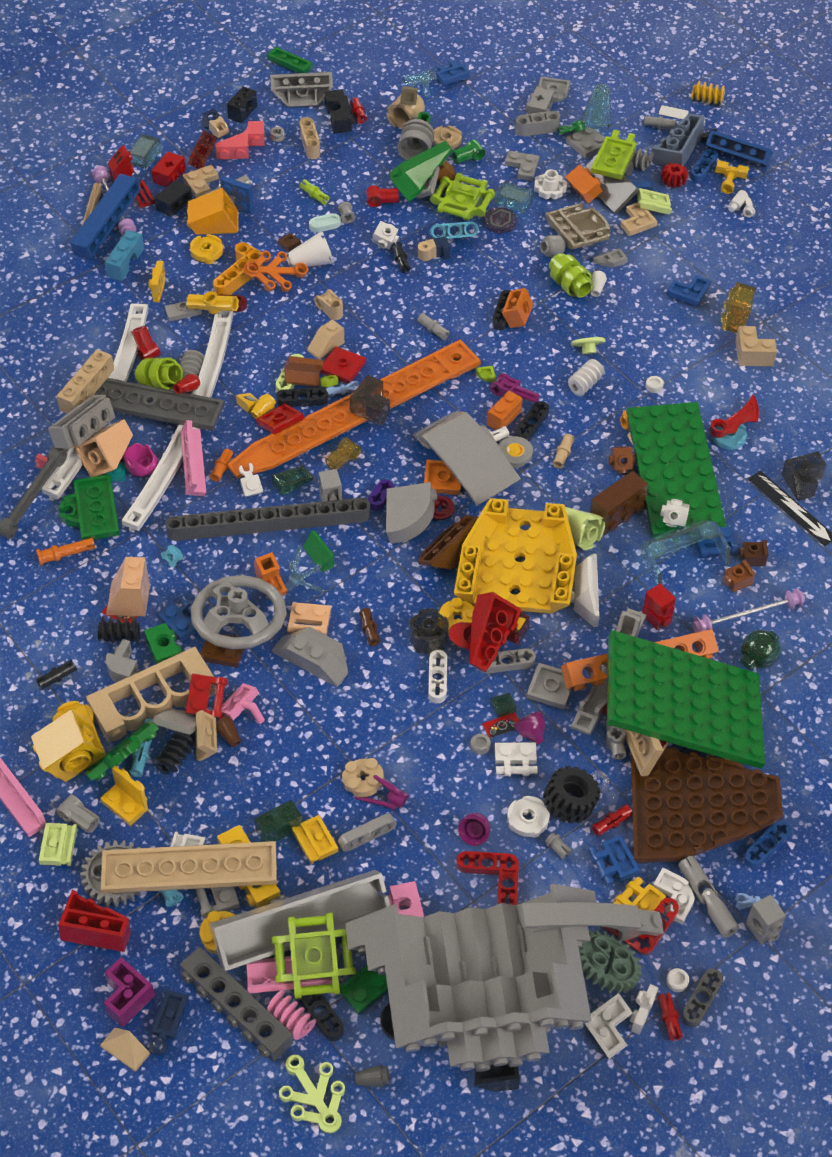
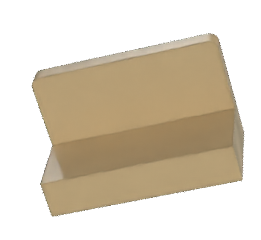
[195,710,217,761]

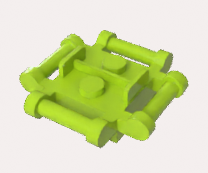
[430,173,496,221]
[272,912,356,999]

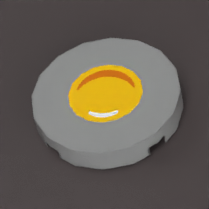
[499,436,533,468]

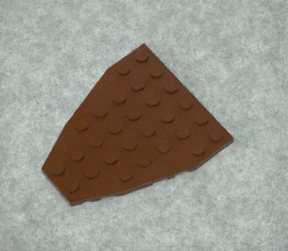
[631,747,783,863]

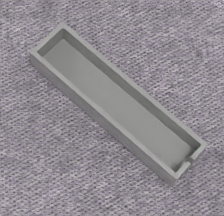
[209,870,390,971]

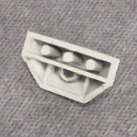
[570,554,599,627]

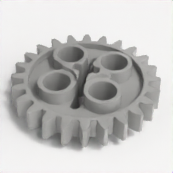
[80,840,142,907]

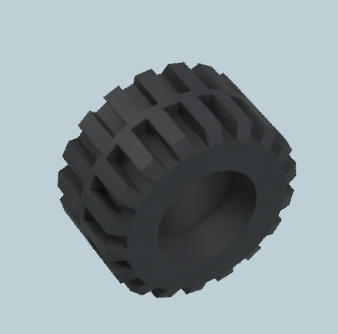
[543,766,600,824]

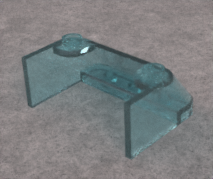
[640,520,731,585]

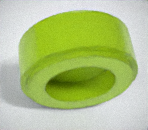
[320,375,339,387]

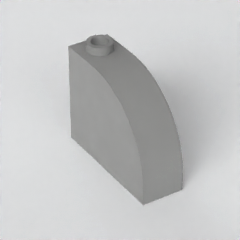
[386,482,437,544]

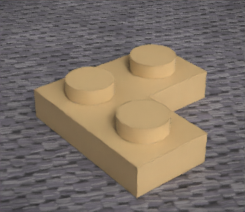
[182,165,219,198]
[621,202,658,236]

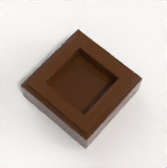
[278,233,301,252]

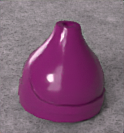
[514,711,545,745]
[458,813,490,846]

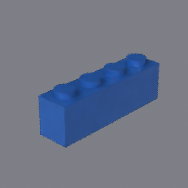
[706,130,773,167]

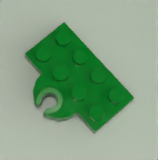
[59,474,120,540]
[84,720,159,781]

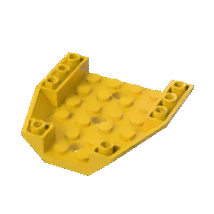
[454,498,577,614]

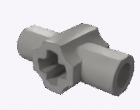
[605,720,626,760]

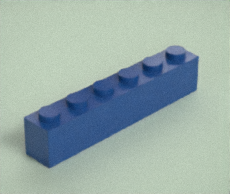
[70,174,141,259]

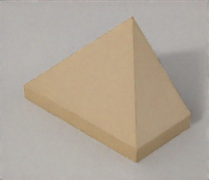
[100,1028,150,1072]

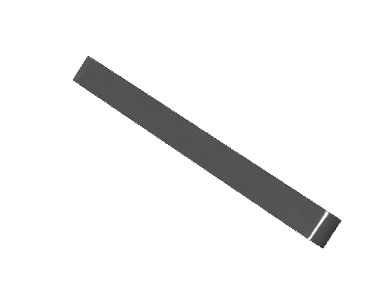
[166,498,370,541]

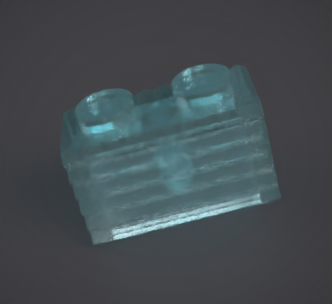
[130,134,162,169]
[495,181,533,214]

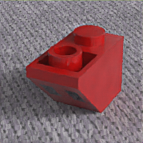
[108,145,134,182]

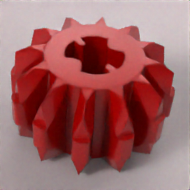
[661,162,688,188]

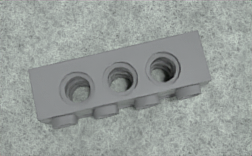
[48,395,116,450]

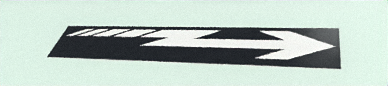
[748,471,832,547]

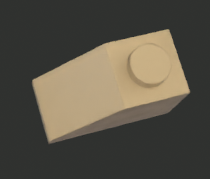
[307,319,345,360]

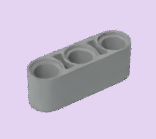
[515,111,560,137]

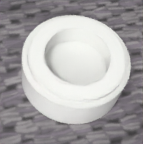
[646,376,664,393]
[666,968,689,992]

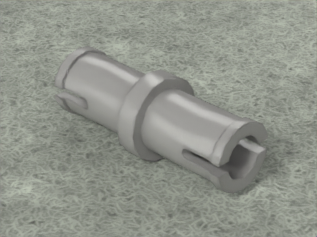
[644,115,677,129]
[417,313,450,340]

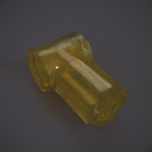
[325,437,362,470]

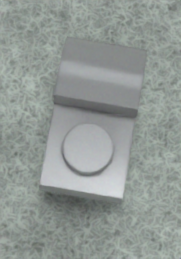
[106,639,139,683]

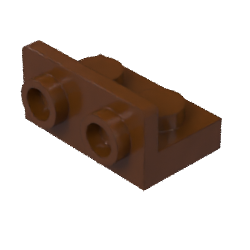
[200,633,244,668]

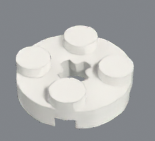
[507,796,550,838]

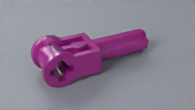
[490,373,540,403]

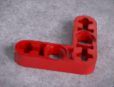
[457,851,519,905]
[601,898,679,955]

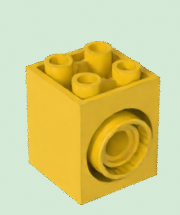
[31,710,106,782]

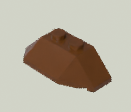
[417,515,478,569]

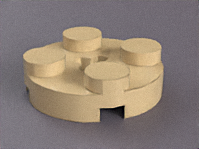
[342,758,384,797]

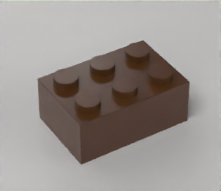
[590,471,648,535]

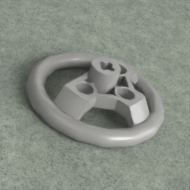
[191,575,287,650]

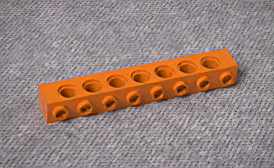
[561,629,719,691]

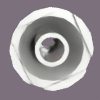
[287,231,334,267]

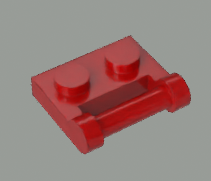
[185,673,228,719]

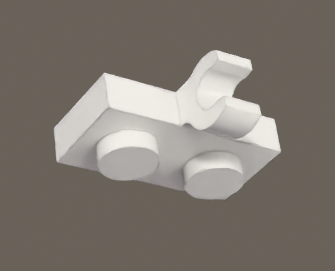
[630,984,658,1035]

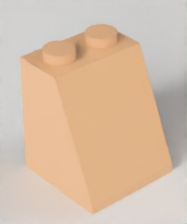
[74,419,133,477]
[106,557,150,616]

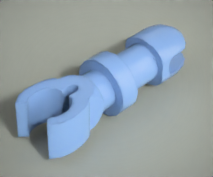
[326,381,360,397]
[735,893,779,909]

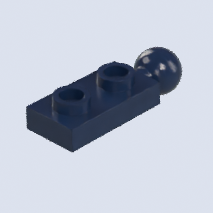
[149,990,189,1056]

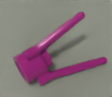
[355,775,408,810]

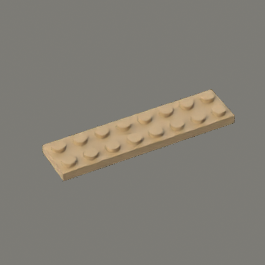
[101,841,277,894]

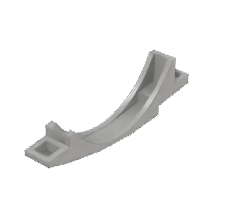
[571,608,646,735]
[519,902,664,941]

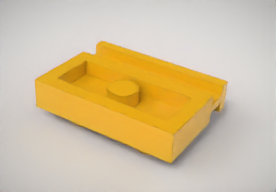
[149,261,166,303]
[292,815,339,865]

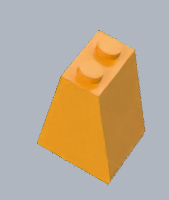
[187,187,239,235]

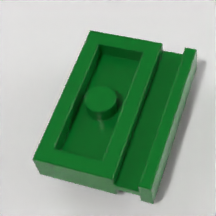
[339,965,388,1015]

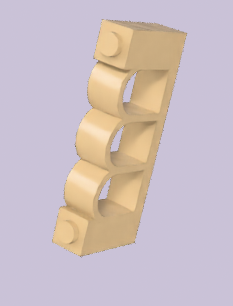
[86,647,217,743]

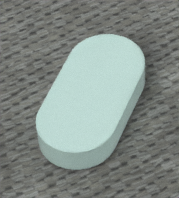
[309,213,341,232]

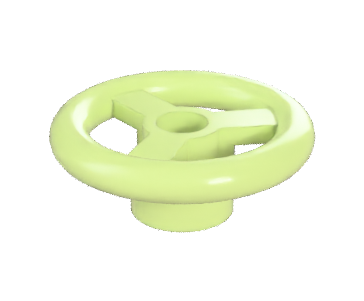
[571,337,606,354]

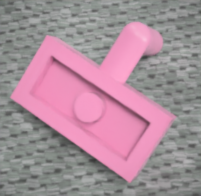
[221,683,265,724]

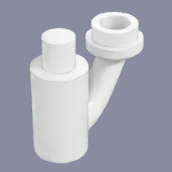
[729,190,755,218]

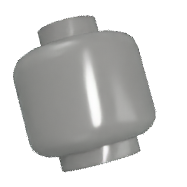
[540,235,566,257]

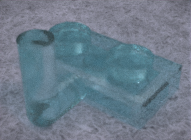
[403,70,437,97]

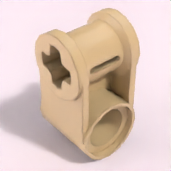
[314,289,343,320]

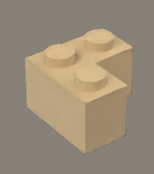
[735,326,777,366]

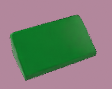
[303,530,334,572]

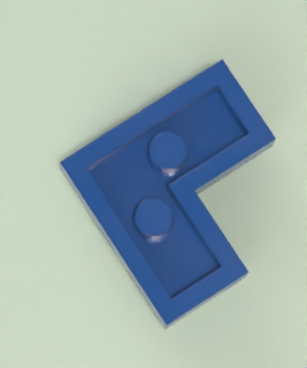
[220,176,254,214]
[666,275,711,307]

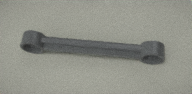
[0,446,67,539]

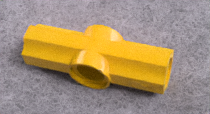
[187,291,239,314]

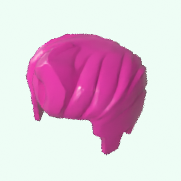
[123,443,158,477]

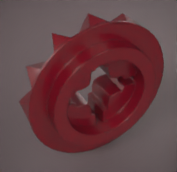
[433,495,455,521]

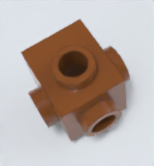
[608,446,636,473]

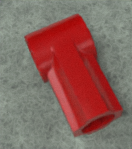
[366,185,399,207]
[131,325,161,360]

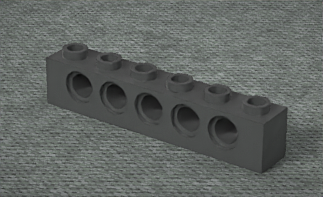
[180,946,294,1061]

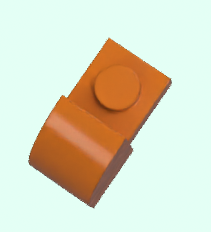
[254,552,287,601]

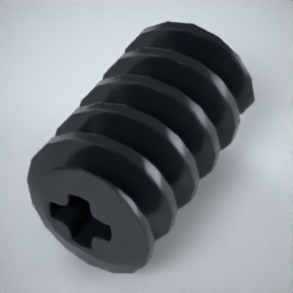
[98,616,140,642]
[153,731,196,774]

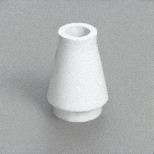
[590,271,607,297]

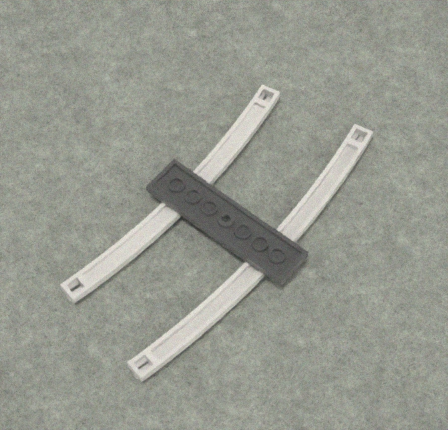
[42,304,234,533]

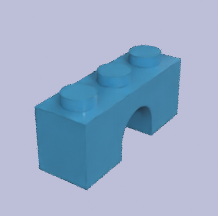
[105,230,144,281]

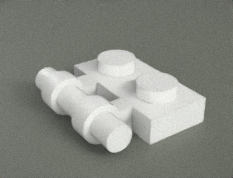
[495,742,538,776]

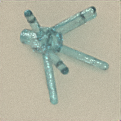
[285,546,325,593]

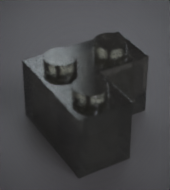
[350,375,390,425]
[782,451,827,501]

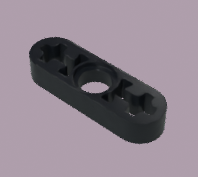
[492,290,511,330]
[276,388,328,407]
[516,401,549,441]
[299,994,344,1041]

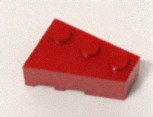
[58,889,131,952]

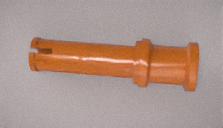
[36,537,95,566]

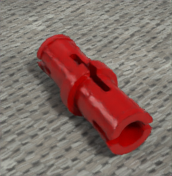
[350,97,367,124]
[591,804,633,836]
[657,993,683,1041]

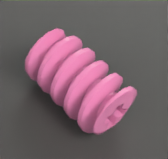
[267,989,316,1040]

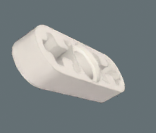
[428,650,447,703]

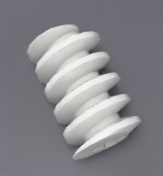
[568,359,605,396]

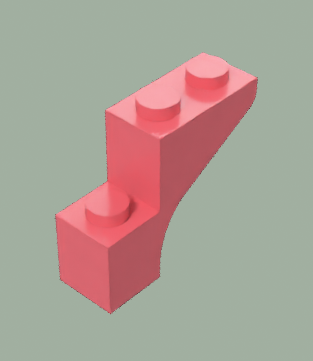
[216,121,265,159]

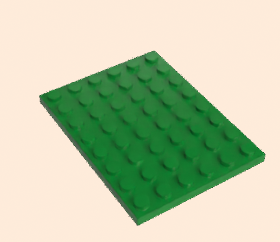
[607,630,765,769]

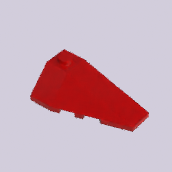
[469,592,521,672]

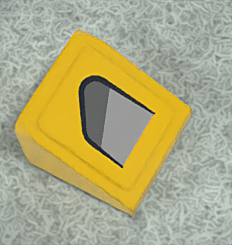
[236,393,258,413]

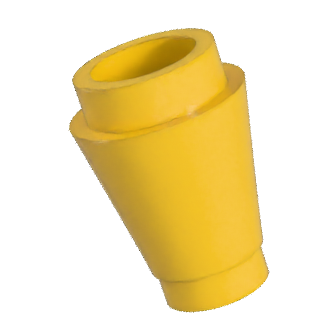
[250,393,276,419]

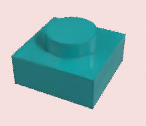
[106,462,127,481]

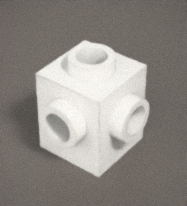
[372,221,399,250]
[660,499,689,527]

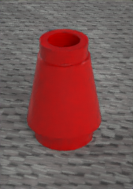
[173,374,200,394]

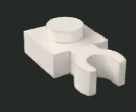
[239,463,263,498]

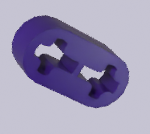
[368,479,394,511]

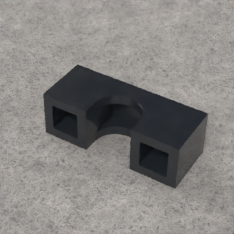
[324,89,354,134]

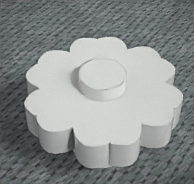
[534,169,567,199]

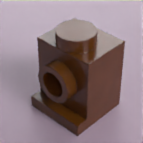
[738,540,769,566]

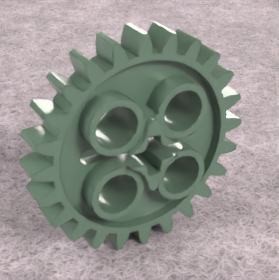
[579,930,642,994]

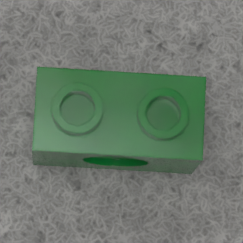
[144,623,182,664]

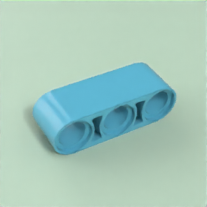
[429,222,479,239]

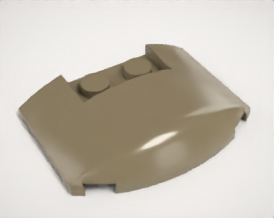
[545,203,610,249]

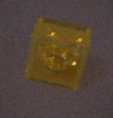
[720,282,756,334]

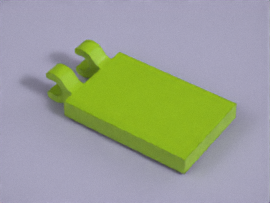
[591,130,637,180]

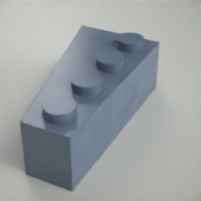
[652,113,704,166]

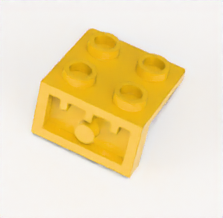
[100,766,148,826]

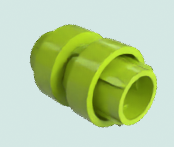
[549,253,593,298]
[135,357,183,390]

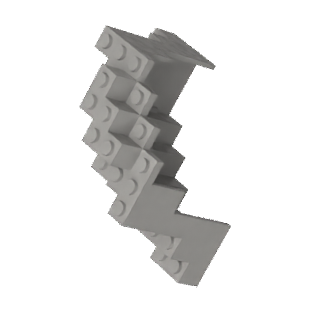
[345,884,597,1072]

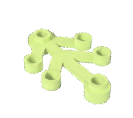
[279,1055,345,1133]

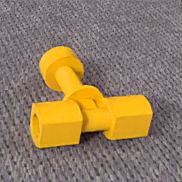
[715,160,749,194]

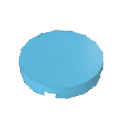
[711,424,747,450]

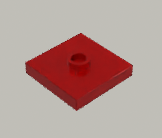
[320,346,367,384]
[256,403,305,435]

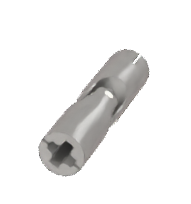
[678,856,740,938]

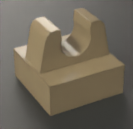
[400,86,418,105]

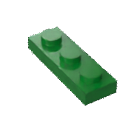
[267,47,313,73]

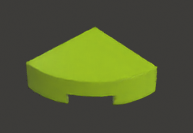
[475,366,496,383]

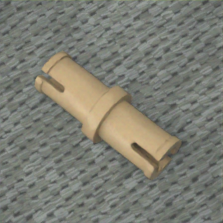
[552,434,575,469]

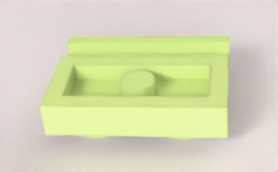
[637,188,672,215]
[39,823,78,866]

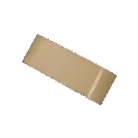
[300,117,320,159]

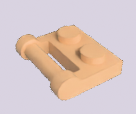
[287,602,331,635]

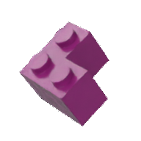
[104,957,155,1028]

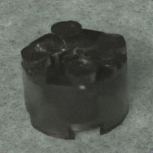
[409,608,449,654]

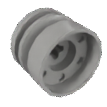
[398,119,434,160]

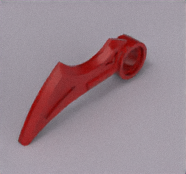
[709,394,759,438]

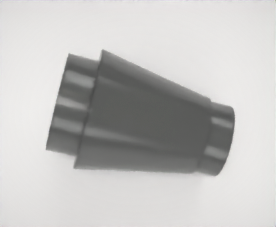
[355,1064,390,1088]

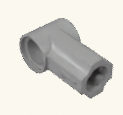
[56,794,100,833]

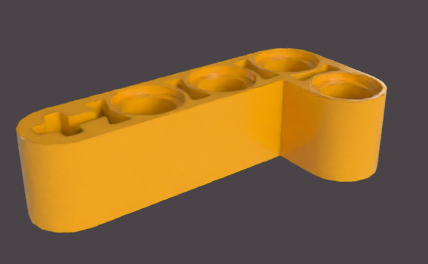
[213,242,263,295]

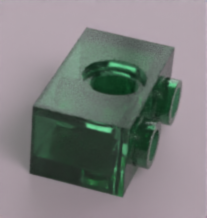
[254,800,302,842]

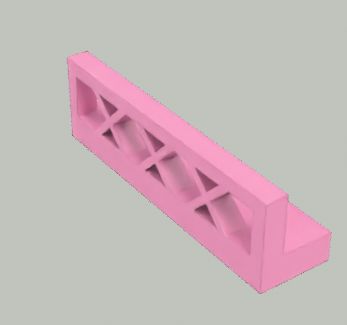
[181,420,206,496]
[0,758,46,837]
[246,956,332,993]

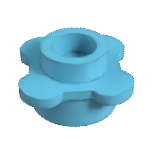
[161,545,183,567]

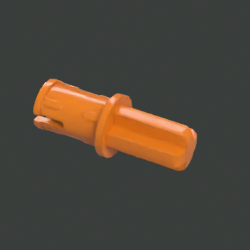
[209,448,233,482]

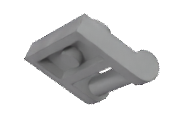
[195,887,240,918]

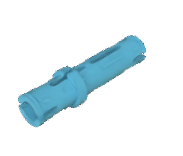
[130,719,153,777]

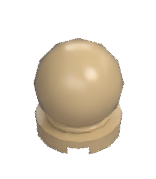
[387,94,425,129]

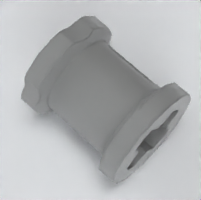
[338,202,355,224]

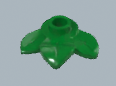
[557,120,586,135]

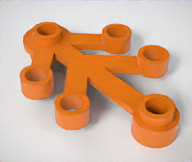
[243,251,308,292]

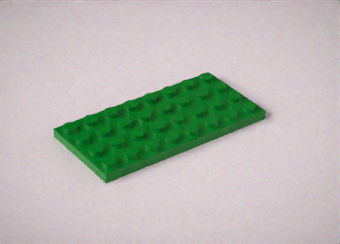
[626,402,726,537]

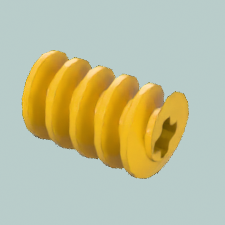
[691,81,725,105]

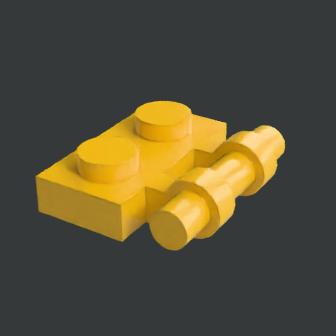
[613,877,666,911]

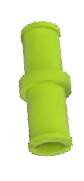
[299,179,330,205]

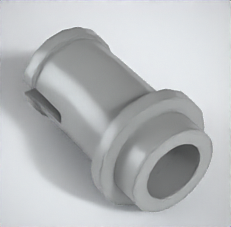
[545,832,572,860]

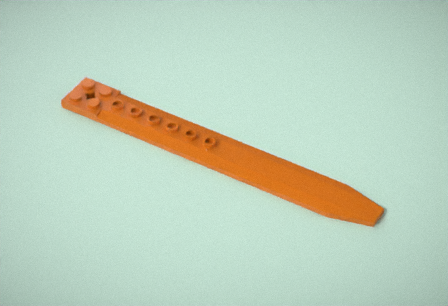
[227,339,481,478]

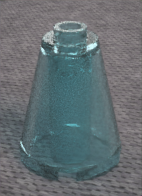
[581,83,612,129]

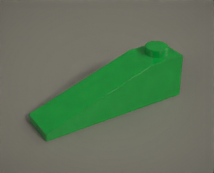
[389,140,453,202]

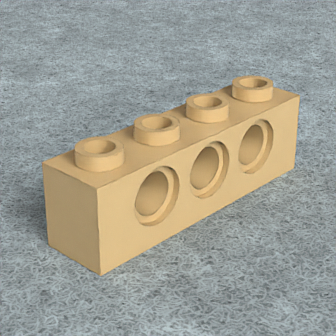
[57,349,114,414]

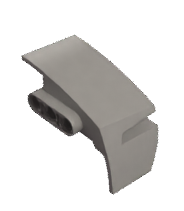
[412,411,521,506]

